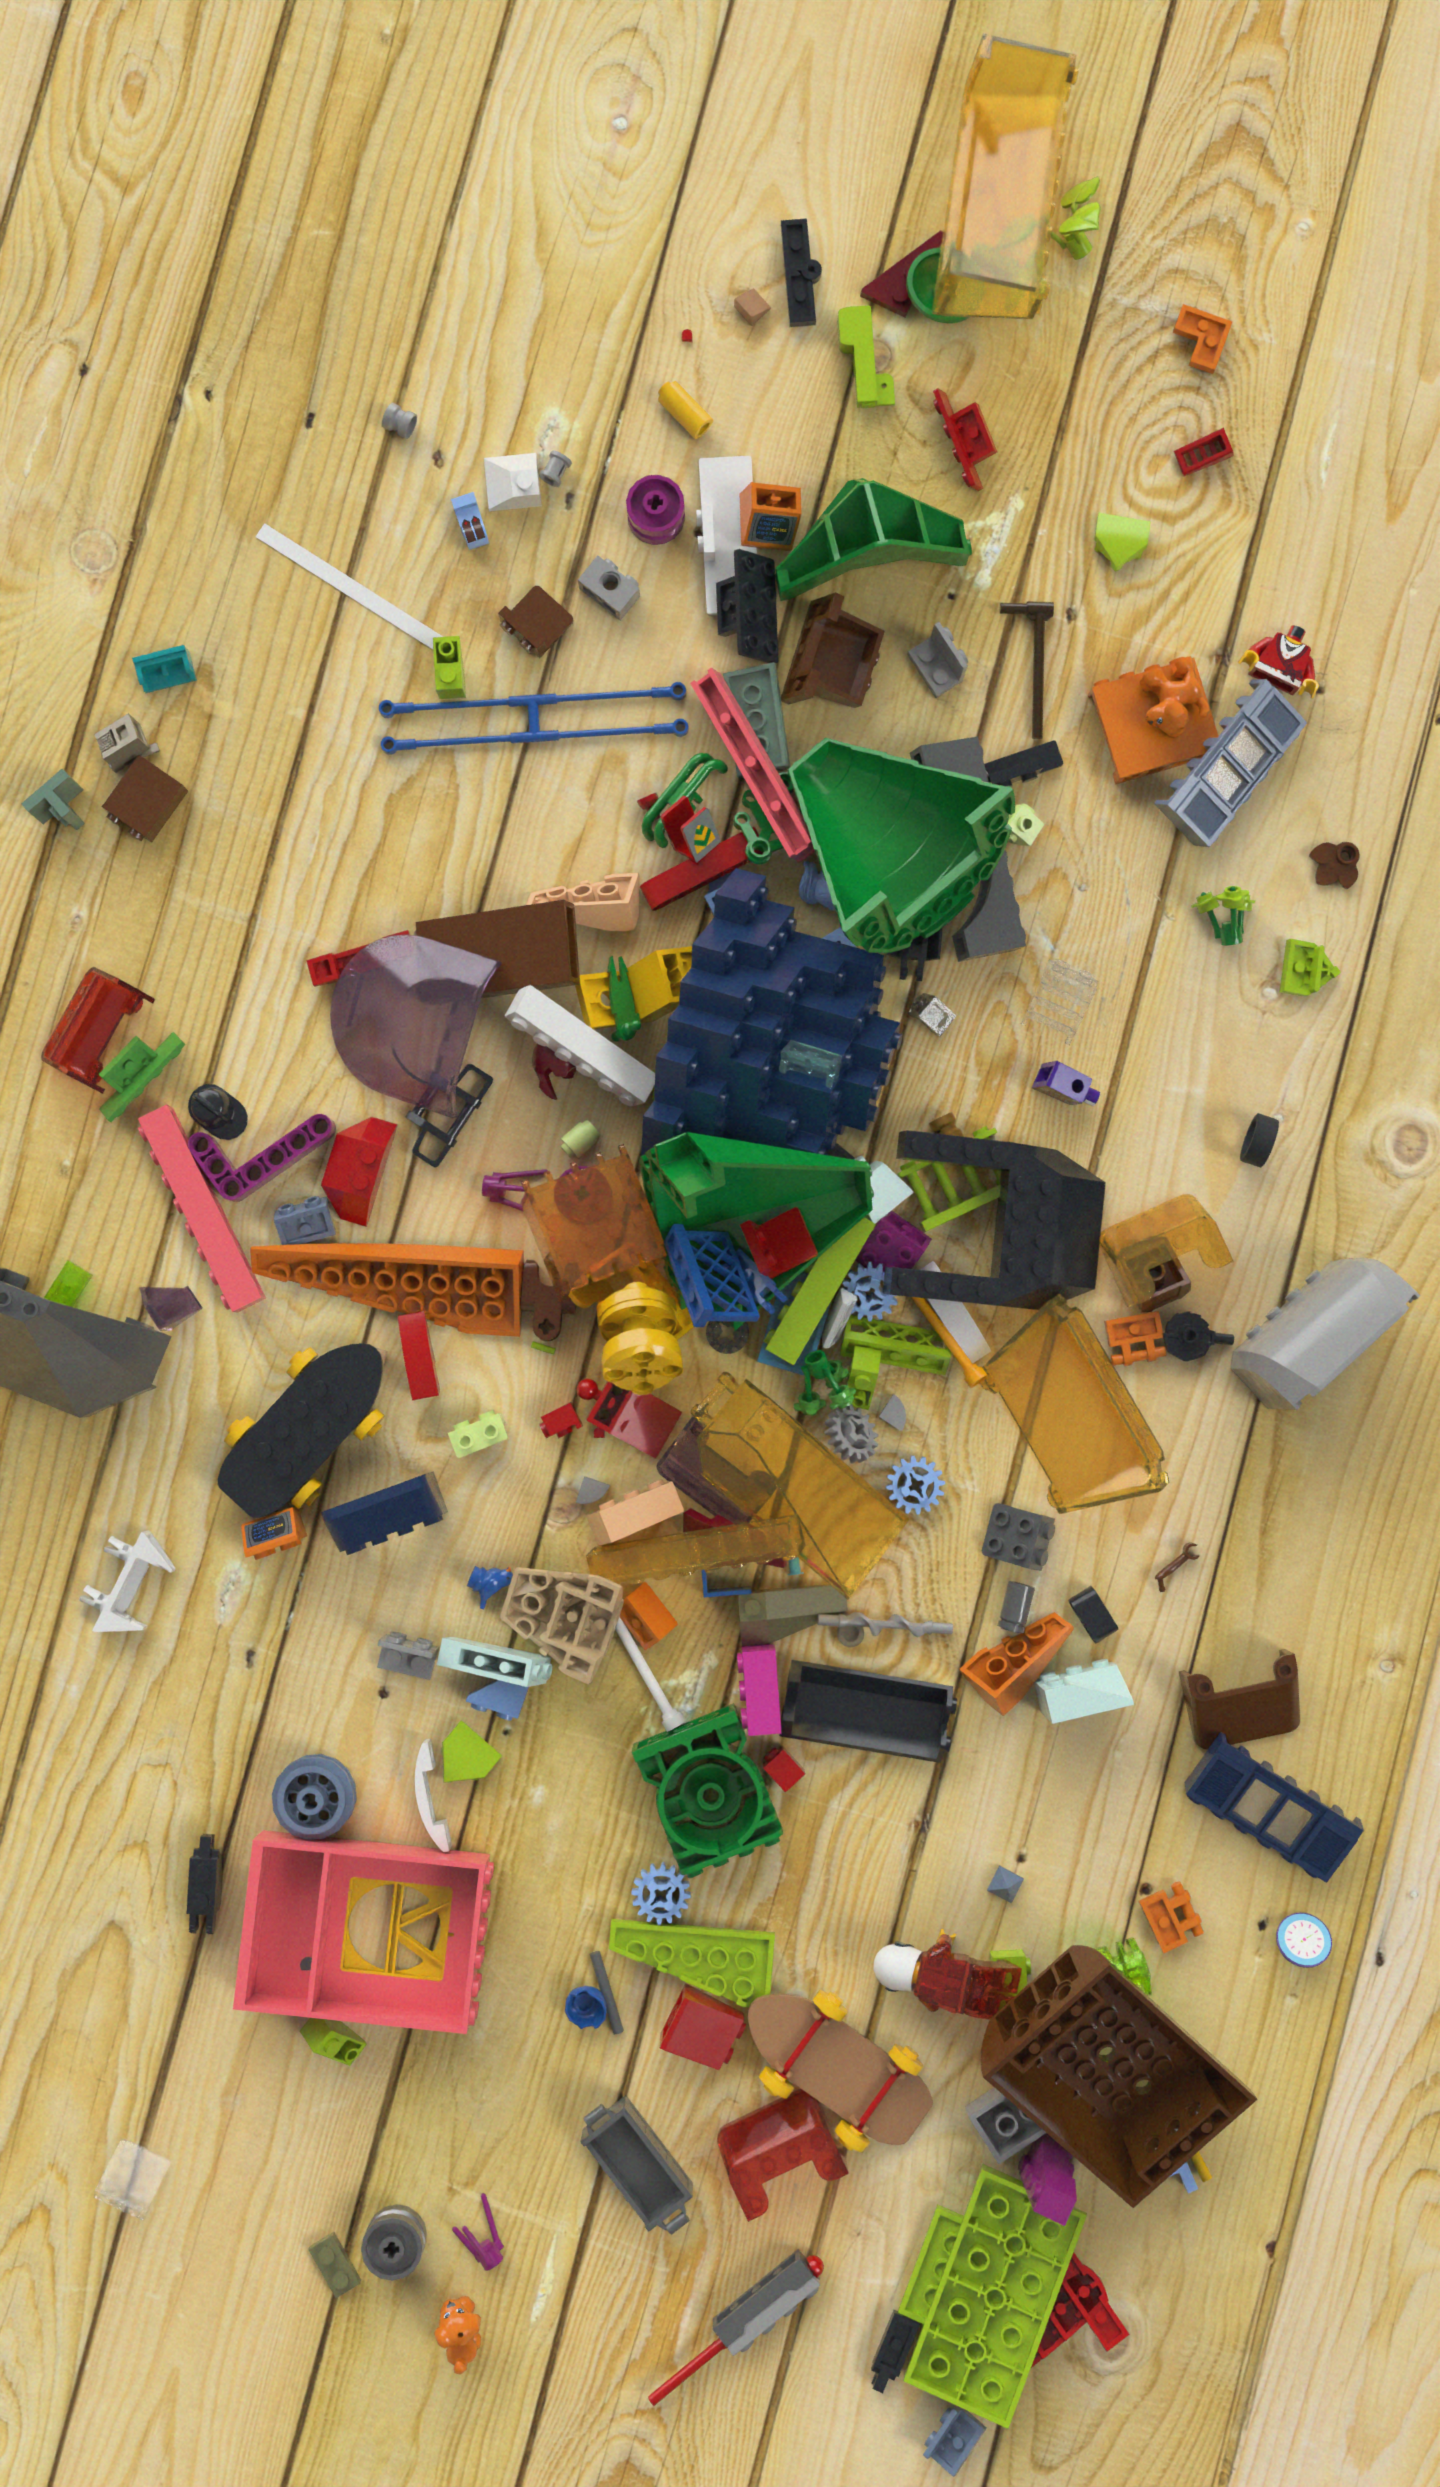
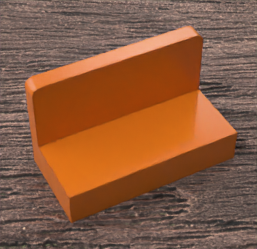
[619,1582,678,1650]

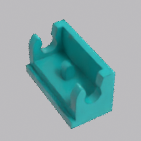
[132,645,197,694]

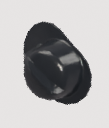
[188,1084,248,1140]

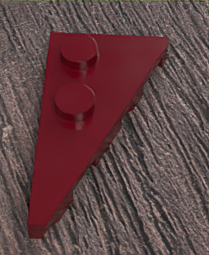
[860,230,946,318]

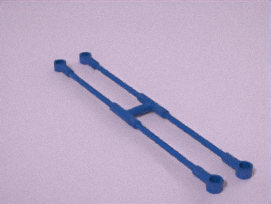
[379,682,688,755]

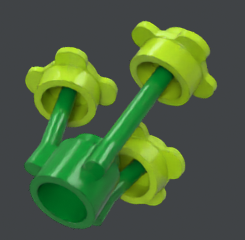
[1191,886,1255,946]

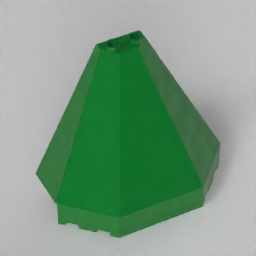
[639,1132,874,1331]

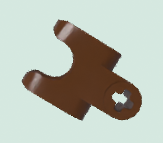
[521,1259,579,1342]

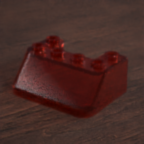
[717,2089,849,2222]

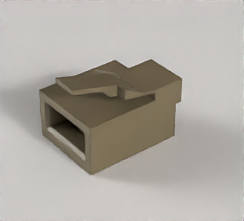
[94,713,160,773]

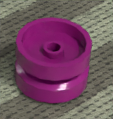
[626,475,685,545]

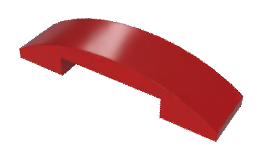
[306,930,416,987]

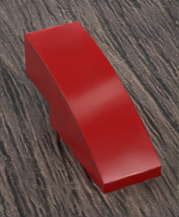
[398,1310,440,1401]

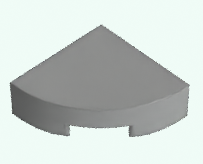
[878,1394,906,1431]
[576,1476,610,1504]

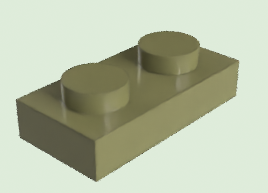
[308,2232,361,2298]

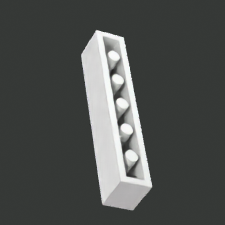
[504,985,655,1106]

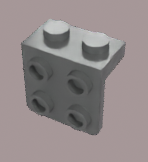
[982,1503,1055,1571]

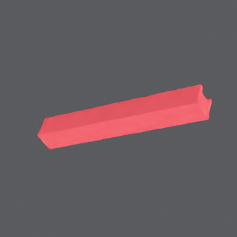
[690,667,815,863]

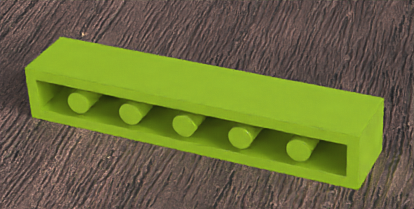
[763,1217,876,1366]

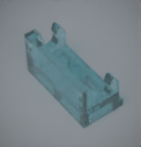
[779,1040,842,1088]

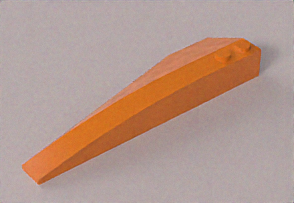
[250,1243,524,1337]

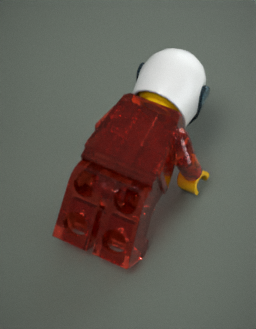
[873,1929,1022,2020]

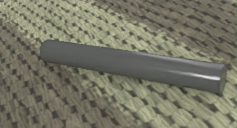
[589,1951,624,2035]

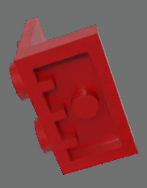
[740,1207,818,1279]

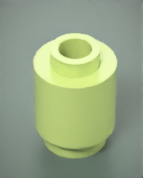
[560,1119,601,1159]

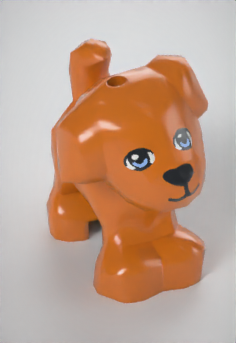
[1139,656,1210,737]
[434,2296,481,2375]

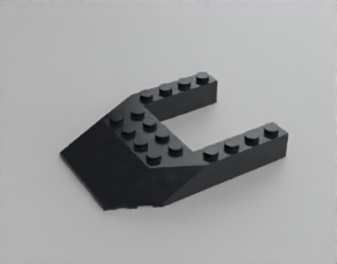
[883,1130,1106,1310]

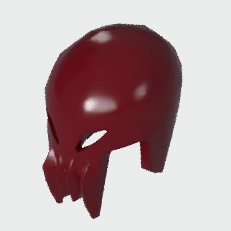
[532,1044,577,1100]

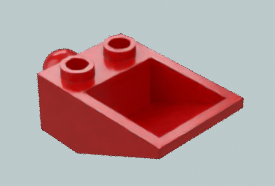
[577,1378,682,1459]

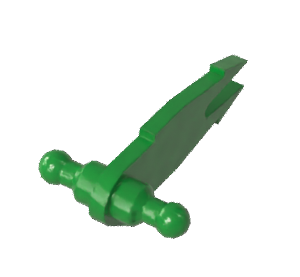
[607,956,641,1042]

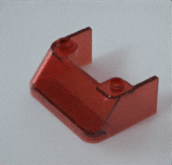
[41,967,155,1094]

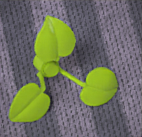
[996,176,1101,260]

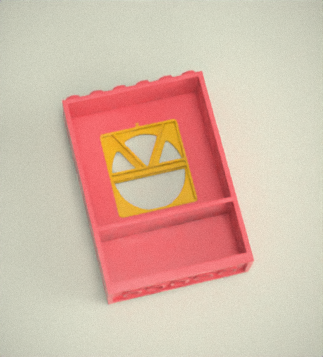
[233,1830,494,2034]

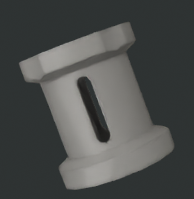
[539,450,572,487]

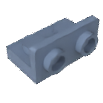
[274,1196,336,1245]

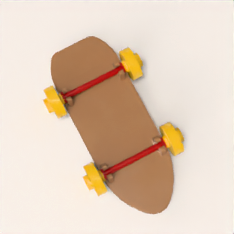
[748,1990,933,2153]

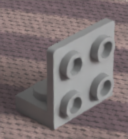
[907,622,968,698]
[377,1632,439,1680]

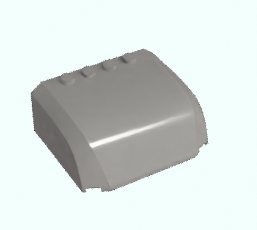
[1231,1258,1420,1410]

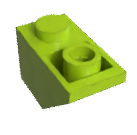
[433,636,466,699]
[846,1346,881,1410]
[300,2018,367,2066]

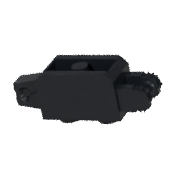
[186,1834,224,1934]

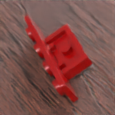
[933,388,998,491]

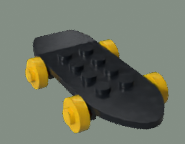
[218,1343,385,1518]

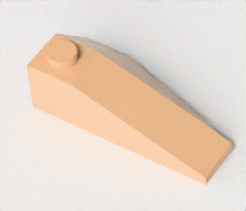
[526,873,640,932]

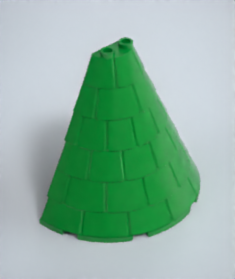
[788,737,1015,953]

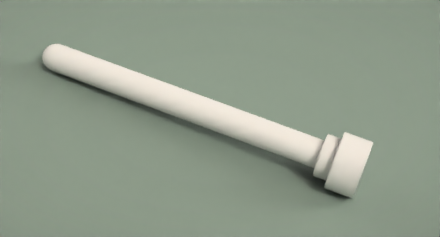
[615,1617,686,1732]

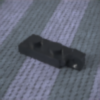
[871,2310,920,2394]

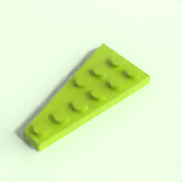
[609,1919,775,2008]

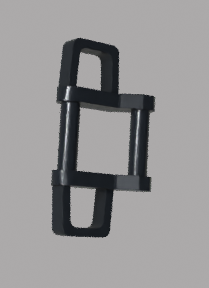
[405,1064,493,1167]

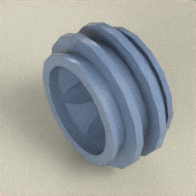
[272,1754,357,1840]

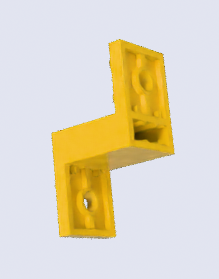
[575,946,692,1030]

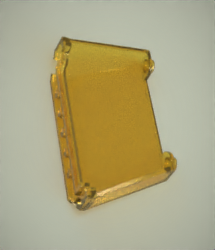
[980,1294,1169,1514]

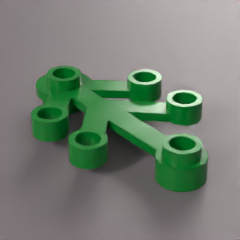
[733,772,802,865]

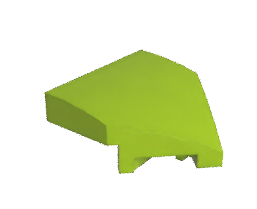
[1094,513,1151,572]
[1280,939,1341,996]
[441,1720,502,1783]

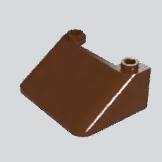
[1179,1649,1300,1750]

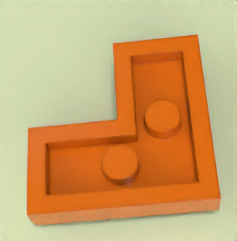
[1172,304,1233,374]

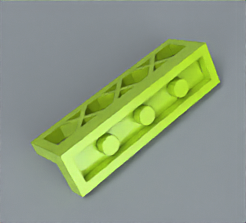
[840,1315,951,1376]

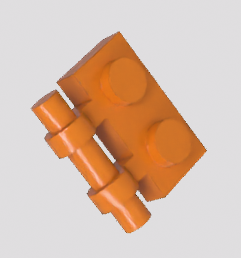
[1104,1311,1166,1367]
[1139,1881,1204,1953]

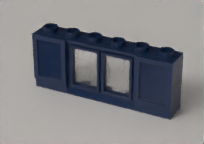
[1184,1732,1364,1883]

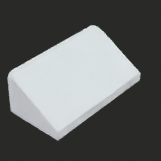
[821,1288,857,1349]

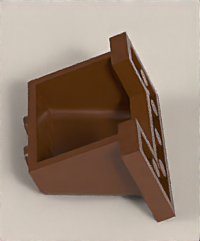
[781,592,885,708]

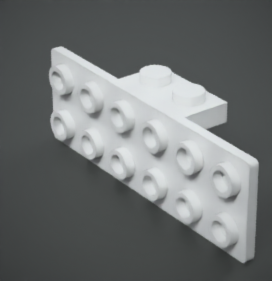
[696,456,757,615]

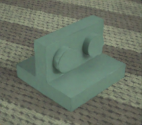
[21,769,85,830]

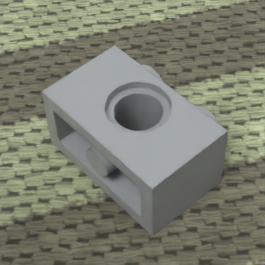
[578,555,640,621]

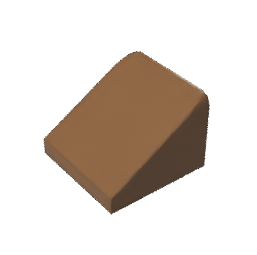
[734,288,771,326]

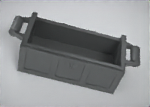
[580,2095,693,2235]

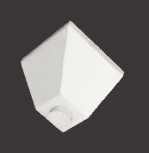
[484,453,542,511]

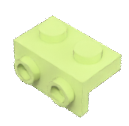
[448,1410,508,1458]

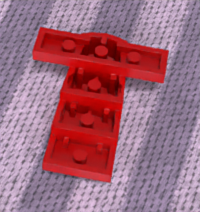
[1031,2252,1130,2368]

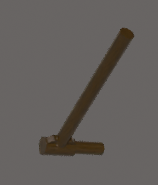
[999,601,1054,739]

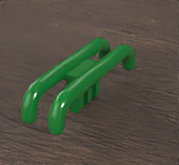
[641,753,728,848]

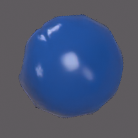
[565,1986,607,2029]

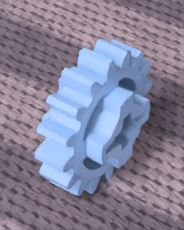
[842,1262,898,1321]
[886,1455,945,1515]
[631,1862,691,1925]

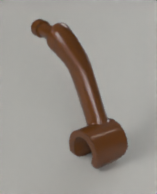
[1155,1542,1200,1592]

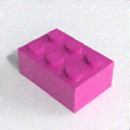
[737,1644,782,1736]

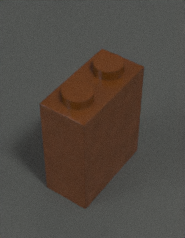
[102,755,188,843]

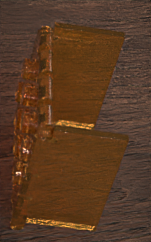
[521,1144,667,1303]

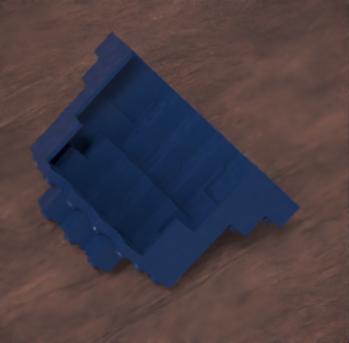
[641,868,902,1156]

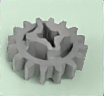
[824,1404,878,1464]

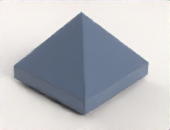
[987,1865,1024,1903]

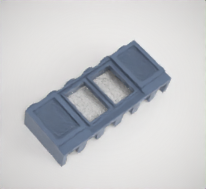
[1154,679,1307,847]

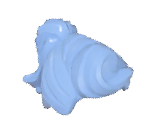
[799,861,836,911]

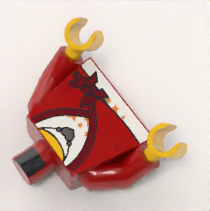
[1238,625,1319,699]

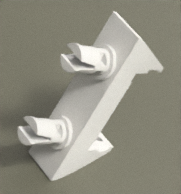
[79,1530,176,1632]

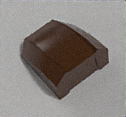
[1116,1236,1191,1312]

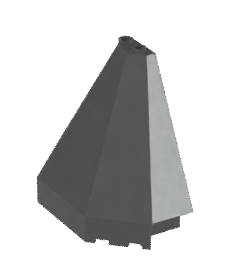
[0,1267,172,1418]

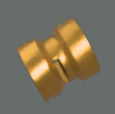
[929,1112,964,1137]

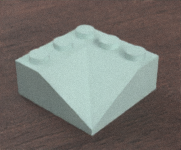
[1034,1659,1134,1724]

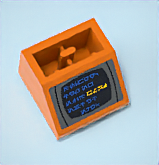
[739,482,802,551]
[241,1506,308,1560]

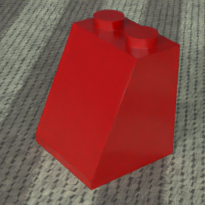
[659,1983,746,2070]

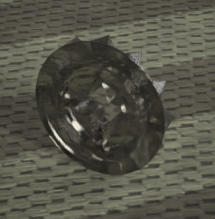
[706,1321,749,1354]

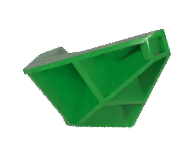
[775,478,972,601]

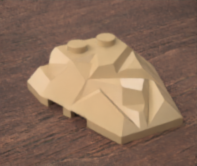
[500,1567,624,1685]

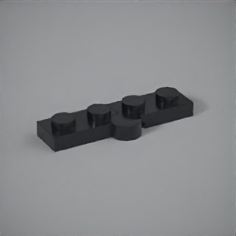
[780,218,822,327]

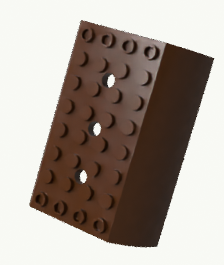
[981,1945,1258,2208]

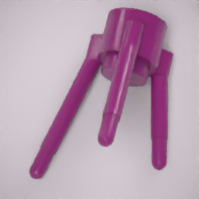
[482,1169,548,1215]
[452,2193,504,2271]

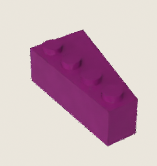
[1018,2133,1077,2226]

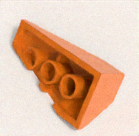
[959,1612,1074,1716]

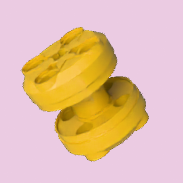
[597,1282,684,1395]

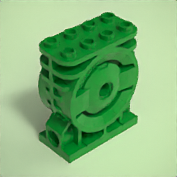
[632,1703,783,1878]

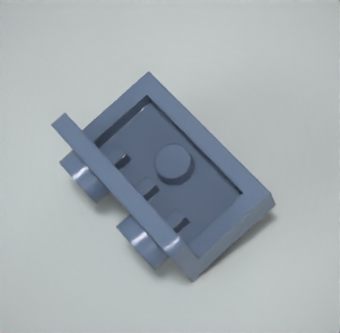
[923,2406,987,2477]

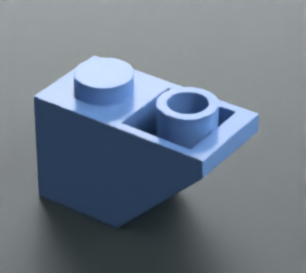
[466,1680,529,1721]

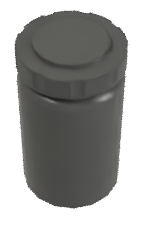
[997,1581,1035,1633]

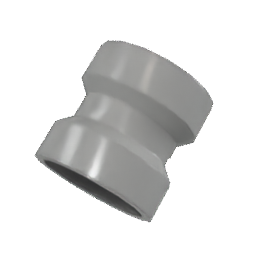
[382,402,418,439]

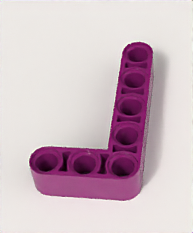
[188,1114,336,1202]

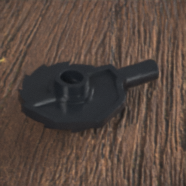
[1162,1311,1234,1362]

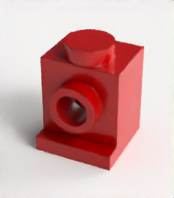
[539,1402,583,1439]

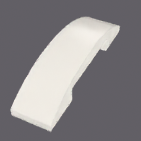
[920,1261,991,1363]
[415,1738,452,1852]

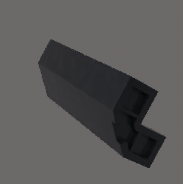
[779,1660,957,1763]

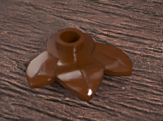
[1309,842,1360,889]

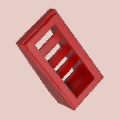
[1174,428,1234,476]

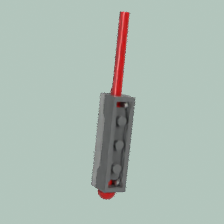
[648,2249,824,2406]

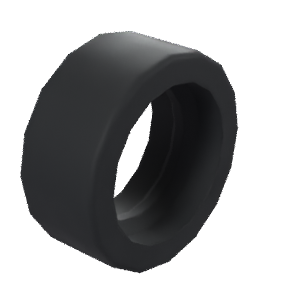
[1240,1113,1279,1168]

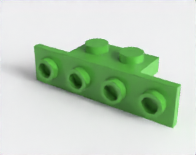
[99,1032,186,1122]

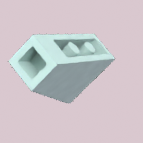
[437,1637,552,1687]

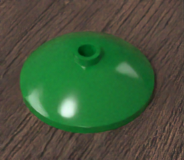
[906,248,985,324]

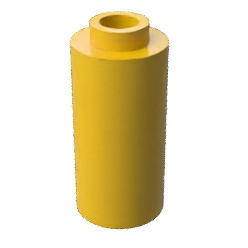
[658,381,713,439]

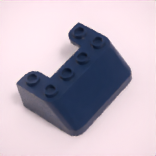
[321,1471,448,1555]

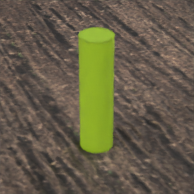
[531,1341,556,1355]

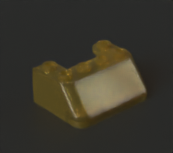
[1099,1194,1234,1307]

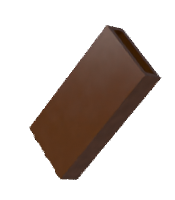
[414,899,580,1005]

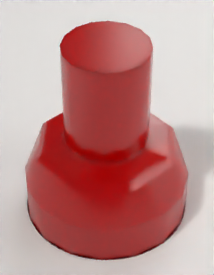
[637,793,660,820]

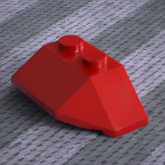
[321,1117,398,1227]

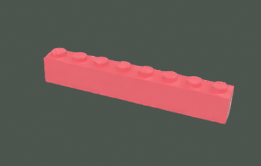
[138,1104,266,1313]

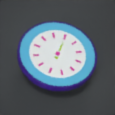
[1276,1913,1332,1968]

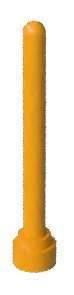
[911,1297,988,1388]

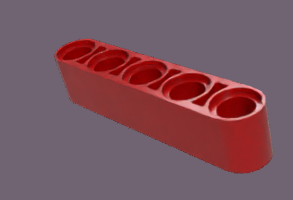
[640,827,762,911]

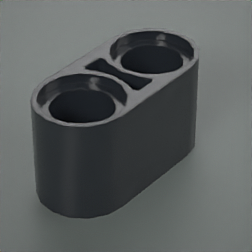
[1068,1586,1119,1644]

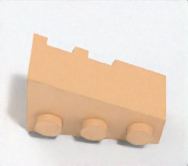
[586,1479,684,1545]

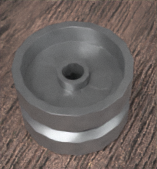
[361,2204,427,2281]

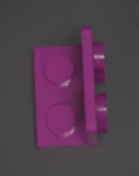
[855,1210,932,1272]

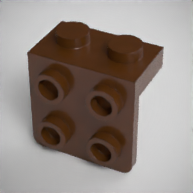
[498,586,574,658]

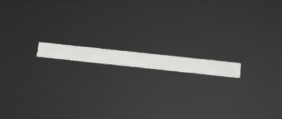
[256,523,443,649]

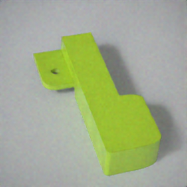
[837,305,895,408]

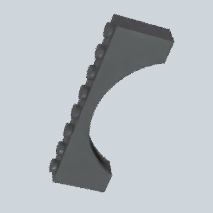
[910,736,1026,962]

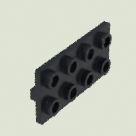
[716,549,779,664]

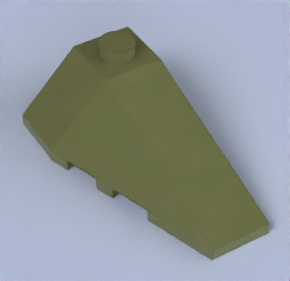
[738,1583,848,1646]

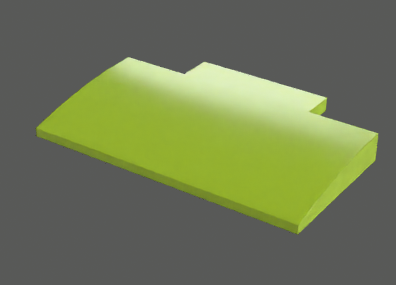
[898,2164,1087,2429]

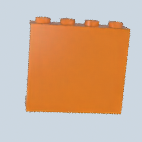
[1088,657,1219,785]

